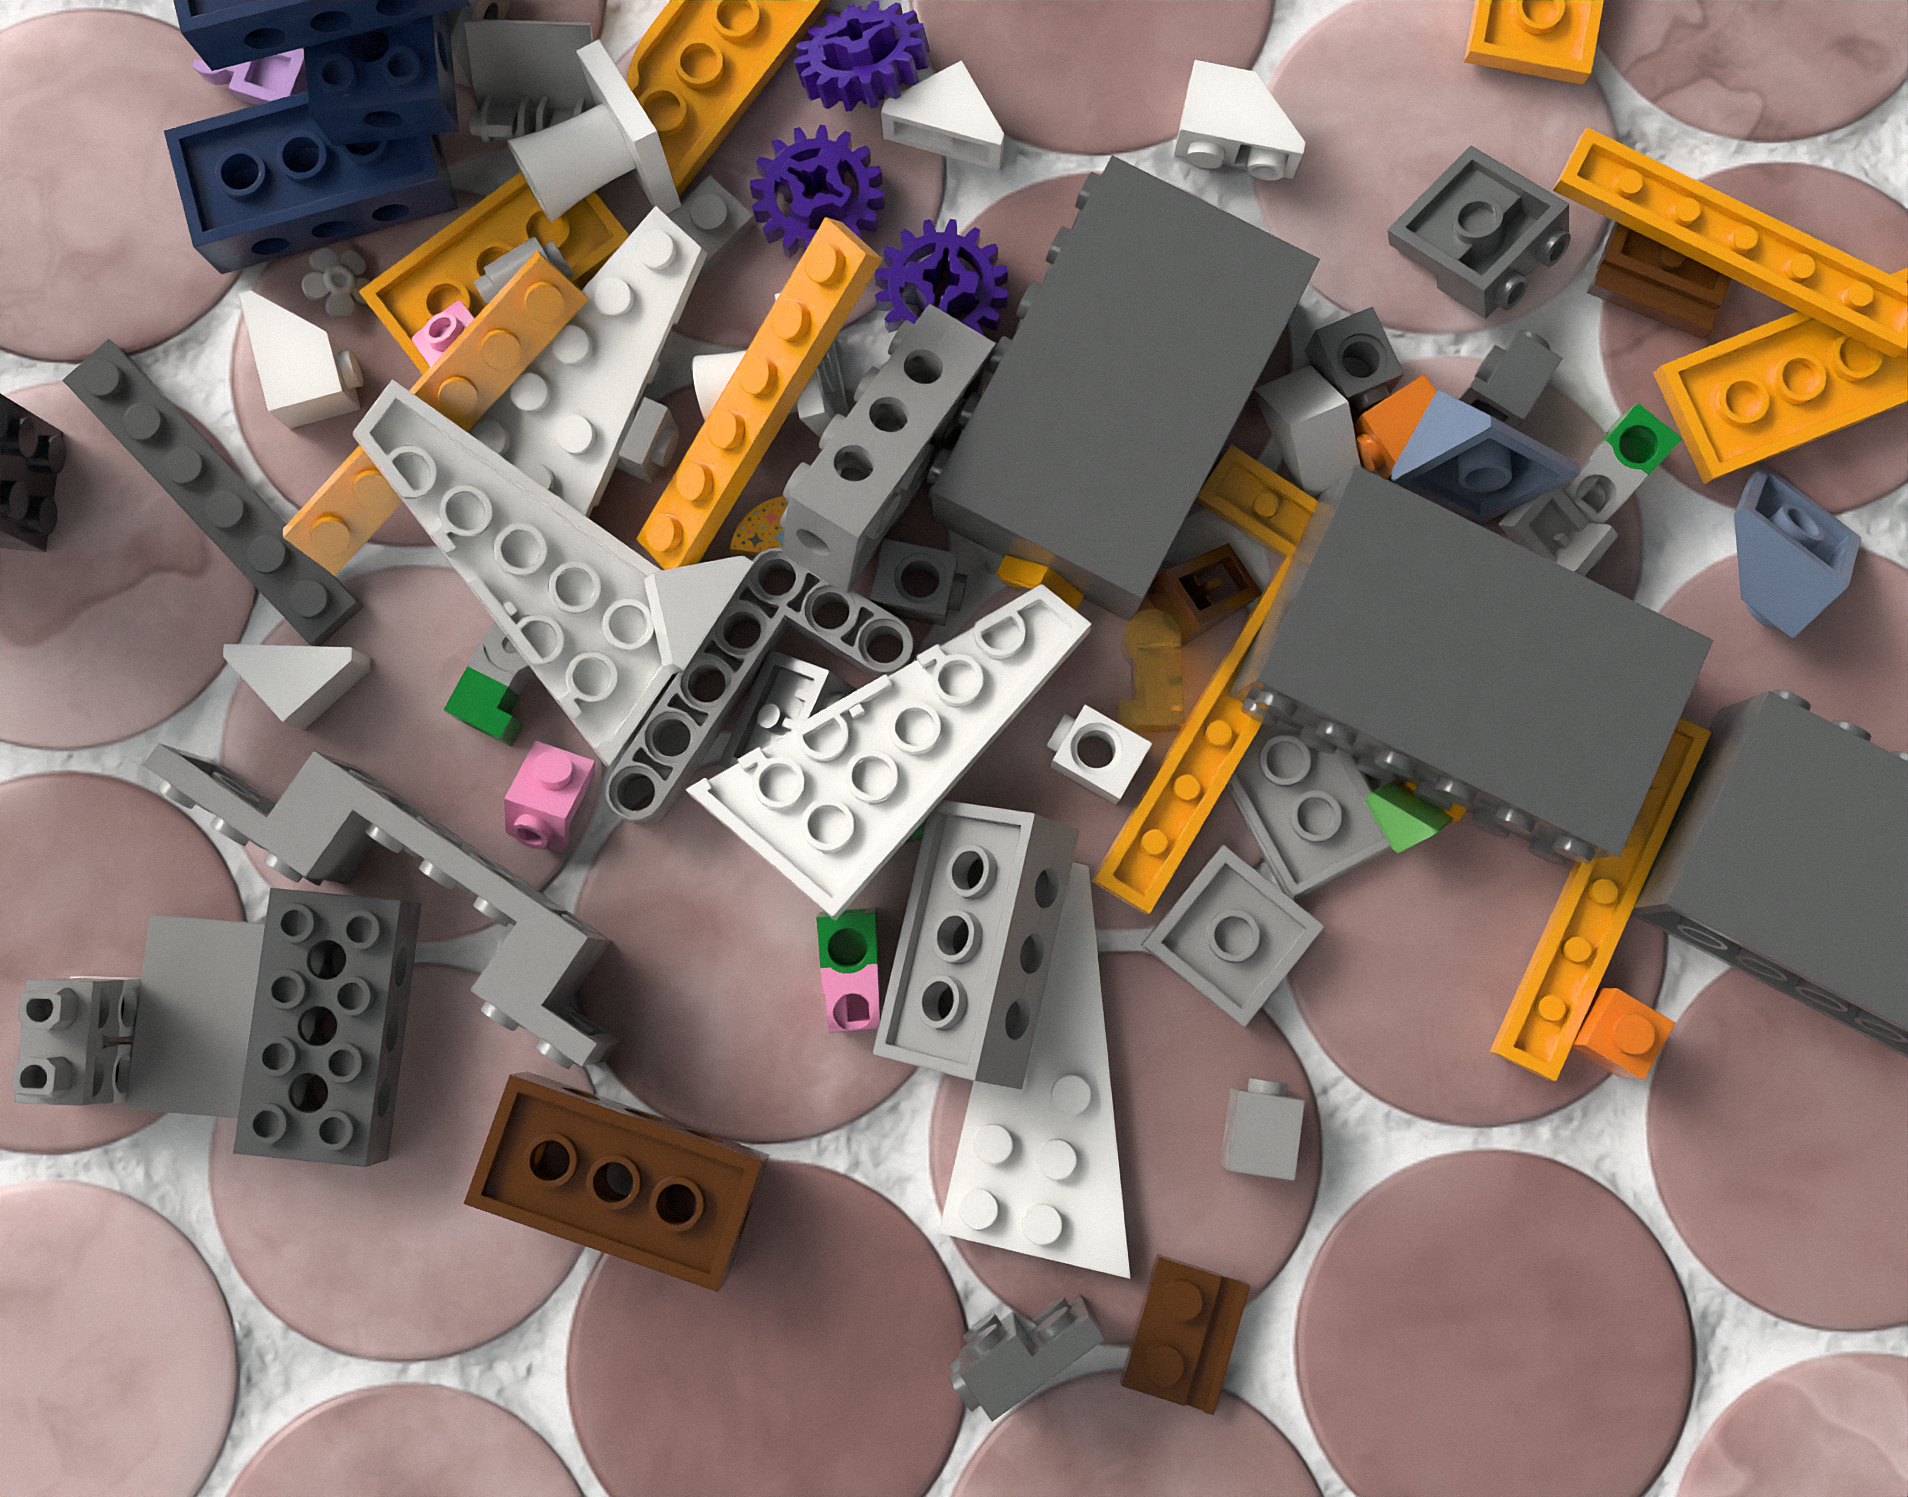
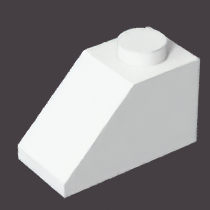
[239,290,363,429]

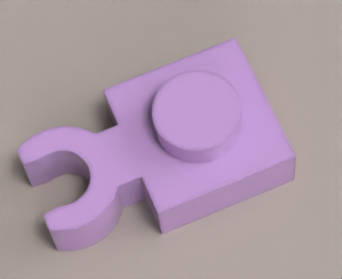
[192,49,306,105]

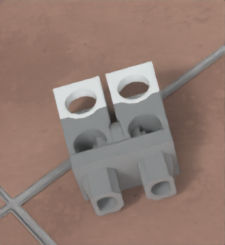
[12,976,142,1106]

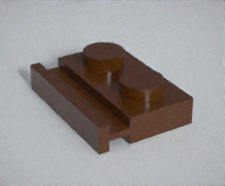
[1587,221,1732,339]
[1120,1254,1250,1415]

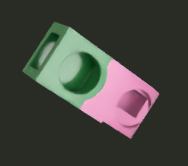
[816,907,882,1033]

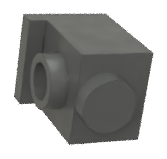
[1458,330,1563,429]

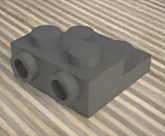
[1387,145,1571,319]
[949,1295,1105,1422]

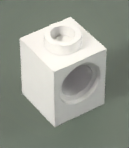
[1047,705,1152,805]

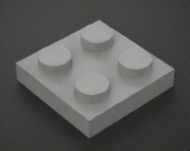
[1141,845,1325,1027]

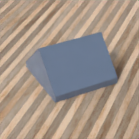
[1391,390,1580,525]

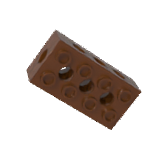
[464,1071,770,1292]

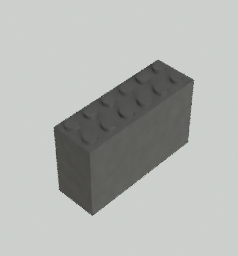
[926,155,1320,623]
[1228,465,1714,866]
[1631,690,1908,1058]

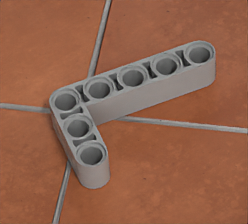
[606,548,914,825]

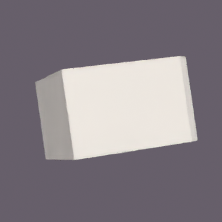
[881,60,1004,171]
[1253,365,1361,498]
[644,555,754,674]
[223,644,371,730]

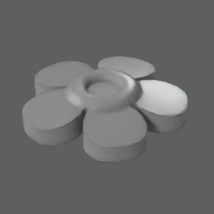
[301,247,371,319]

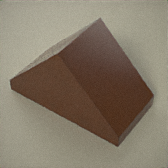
[1147,543,1262,647]

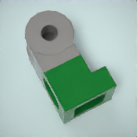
[1562,402,1683,524]
[443,622,536,747]

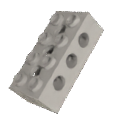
[780,303,996,593]
[873,800,1080,1090]

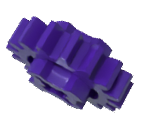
[794,1,930,112]
[749,125,885,258]
[874,219,1009,335]

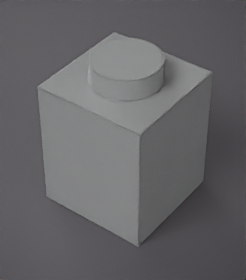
[1220,1078,1305,1181]

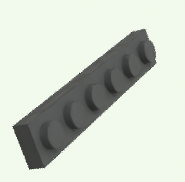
[62,339,364,647]

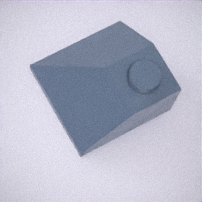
[1734,462,1861,639]

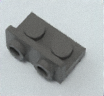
[718,649,857,769]

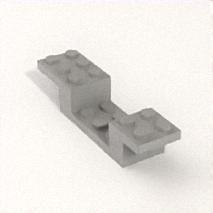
[143,743,620,1069]

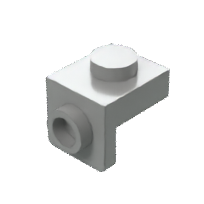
[615,397,679,484]
[1498,486,1618,577]

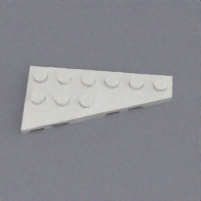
[467,206,708,518]
[353,379,672,766]
[686,584,1091,921]
[939,862,1130,1279]

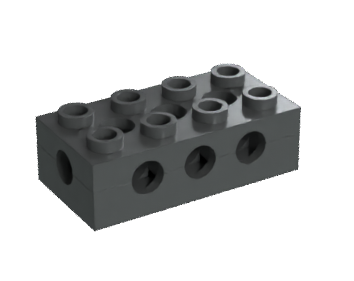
[233,888,422,1167]

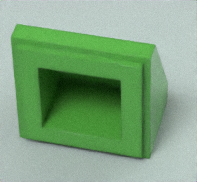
[1365,781,1453,853]

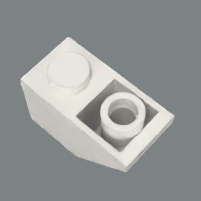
[1174,60,1305,180]

